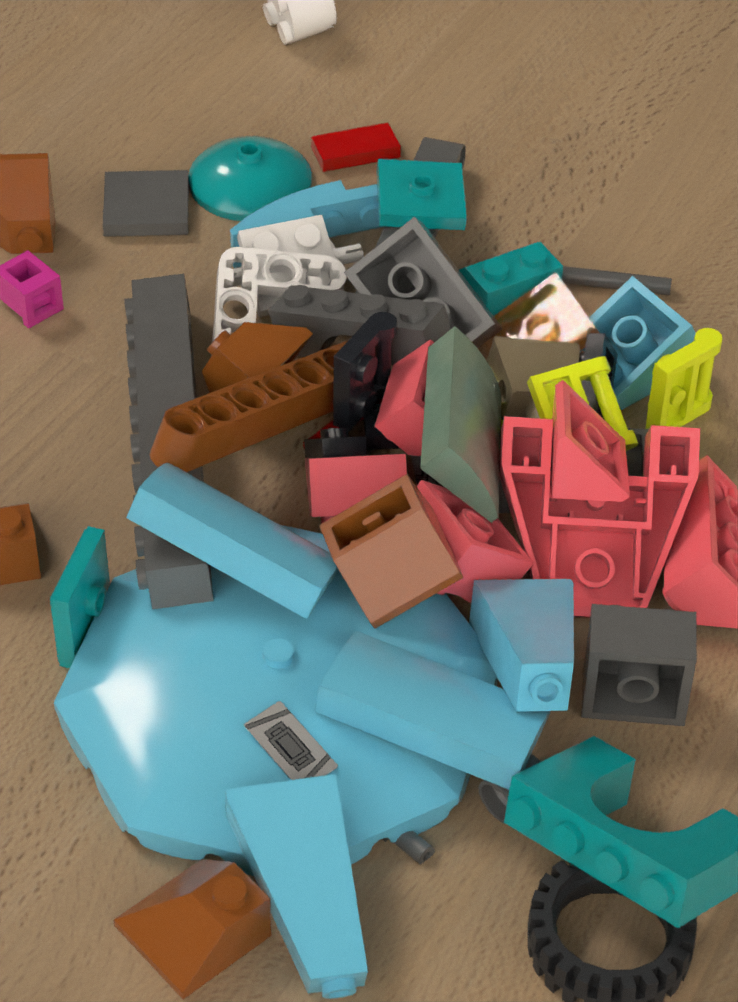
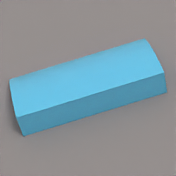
[126,463,339,619]
[315,631,550,790]

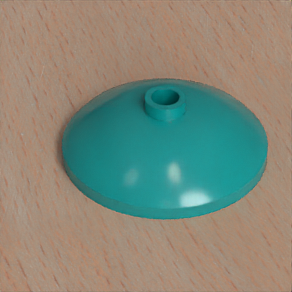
[188,136,312,221]

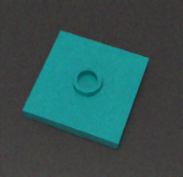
[377,159,467,230]
[50,526,110,668]

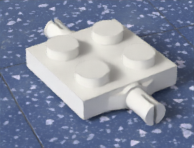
[232,215,364,317]

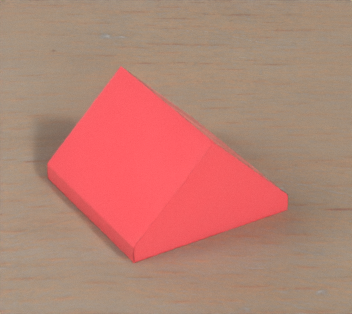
[551,380,630,502]

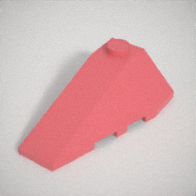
[662,455,738,629]

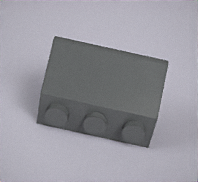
[344,217,503,348]

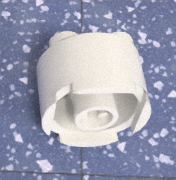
[263,0,337,45]

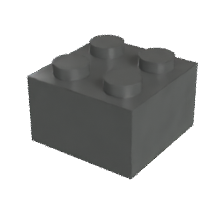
[581,604,697,726]

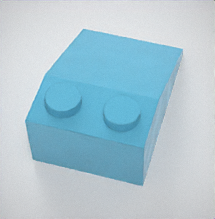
[564,276,696,410]

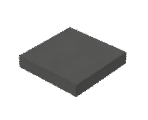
[103,170,189,236]

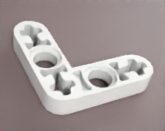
[212,247,347,342]

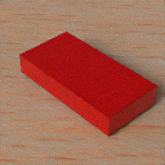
[311,122,401,172]

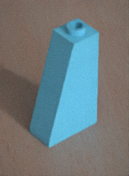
[469,579,574,712]
[225,774,368,999]

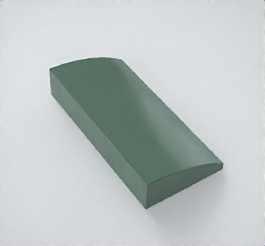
[420,326,501,523]

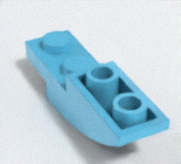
[230,180,384,268]

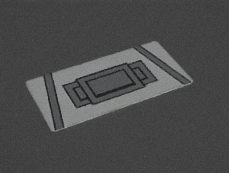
[244,701,338,780]

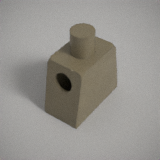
[487,336,580,420]

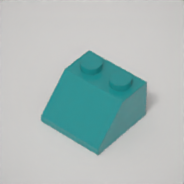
[458,241,563,327]

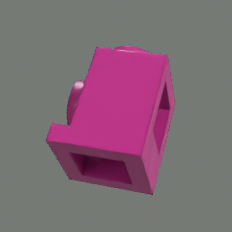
[0,250,64,329]

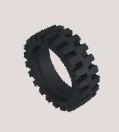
[527,860,697,1002]

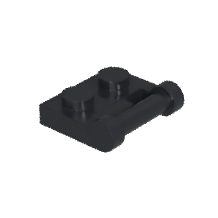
[333,312,397,432]

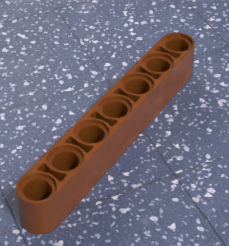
[149,340,348,473]

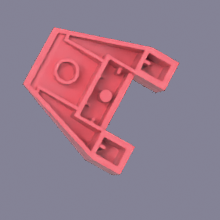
[499,416,700,618]

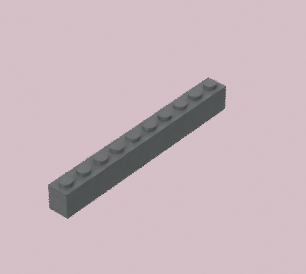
[124,273,214,609]

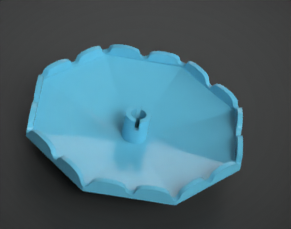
[54,525,498,876]

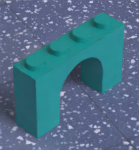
[504,736,738,928]

